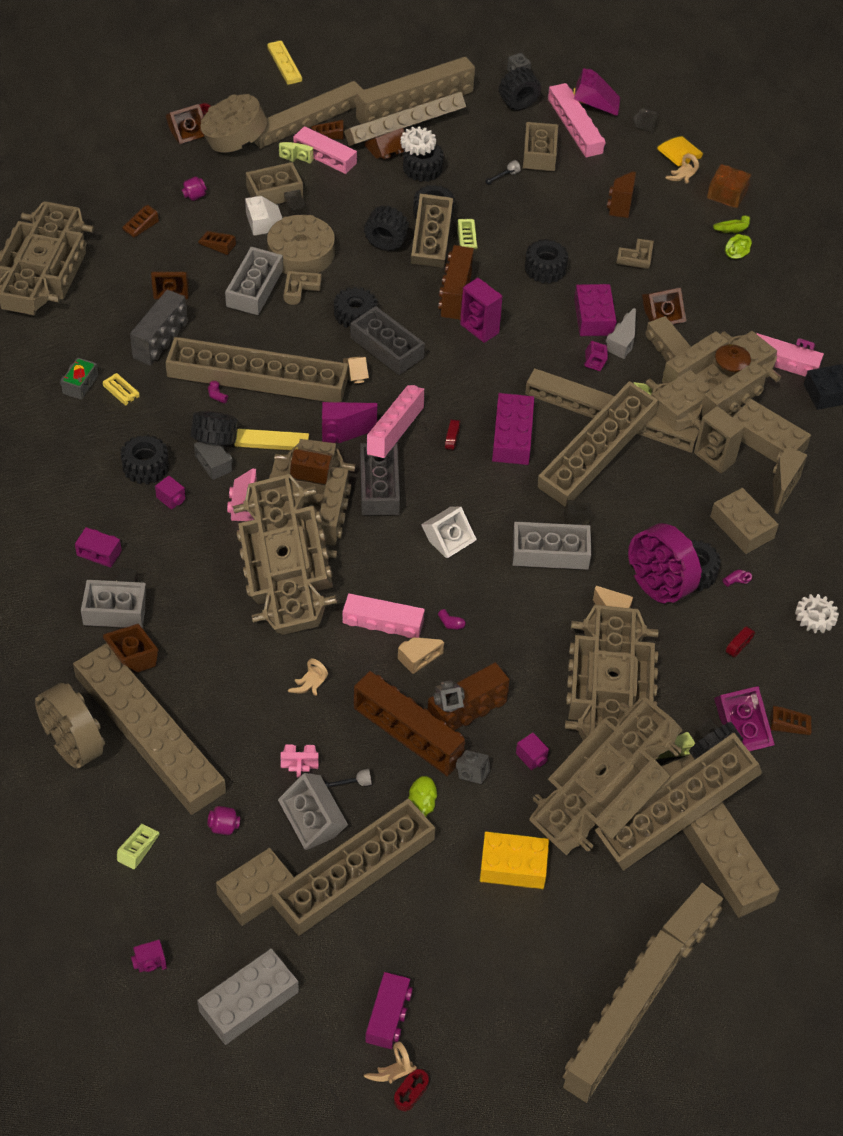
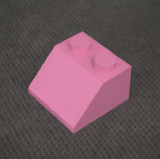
[227,469,257,521]

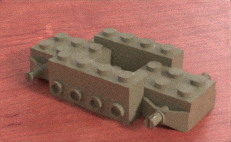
[0,201,94,315]
[645,331,781,431]
[269,439,356,559]
[233,474,337,635]
[565,605,658,740]
[529,696,683,855]

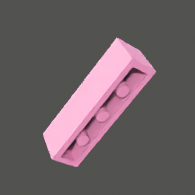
[293,126,357,174]
[757,333,824,377]
[343,593,425,638]

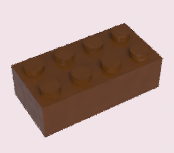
[438,245,474,320]
[428,662,510,731]

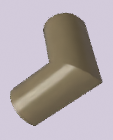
[616,239,654,269]
[283,271,322,305]

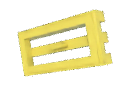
[103,373,140,406]

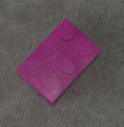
[460,278,503,343]
[574,284,616,336]

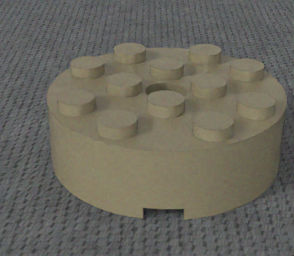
[201,94,267,152]
[267,215,335,274]
[35,683,105,768]

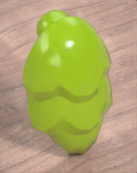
[713,215,750,233]
[725,234,752,259]
[408,776,437,817]

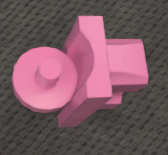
[281,744,318,778]

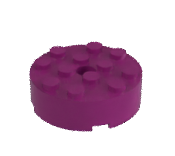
[628,523,702,603]

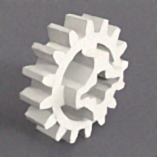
[401,127,436,156]
[795,594,839,633]

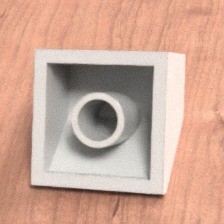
[245,196,282,236]
[421,507,477,558]

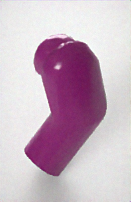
[208,381,228,404]
[723,570,752,587]
[438,609,465,630]

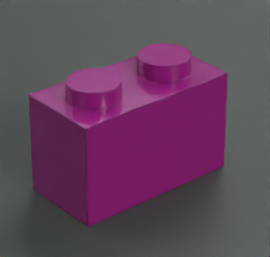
[75,527,122,568]

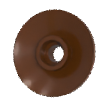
[715,344,751,372]

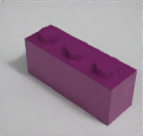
[366,972,413,1049]

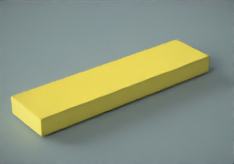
[267,41,302,85]
[234,429,309,450]

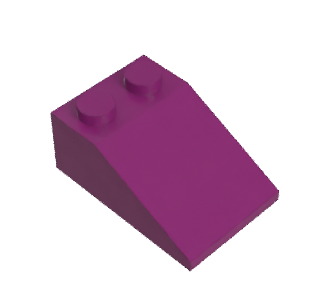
[574,68,620,115]
[322,402,377,443]
[714,686,774,751]

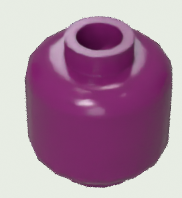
[182,176,207,201]
[207,806,240,835]

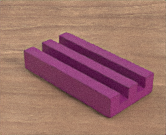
[796,338,816,350]

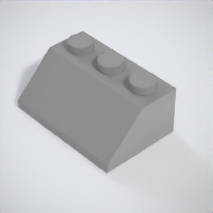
[81,580,146,627]
[278,773,348,850]

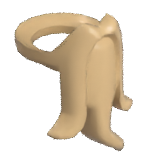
[665,153,699,183]
[288,658,328,696]
[364,1042,417,1084]

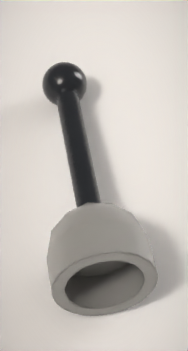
[485,160,521,185]
[324,769,372,788]

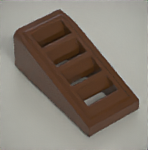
[312,120,343,139]
[123,205,159,238]
[199,231,236,255]
[770,706,811,735]

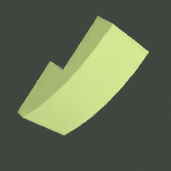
[279,142,313,163]

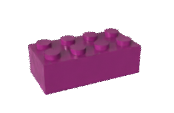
[492,393,534,465]

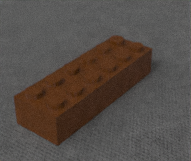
[354,671,465,777]

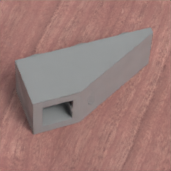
[606,308,636,359]

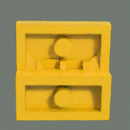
[657,136,703,166]

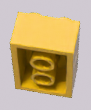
[480,832,549,889]

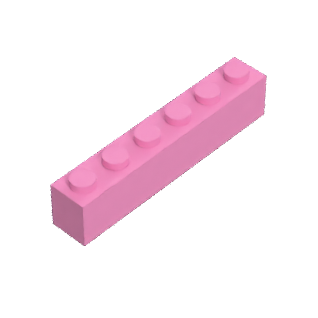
[548,83,605,157]
[367,385,424,458]

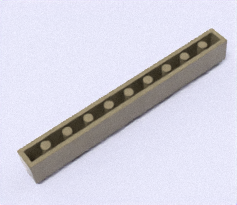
[525,368,699,453]

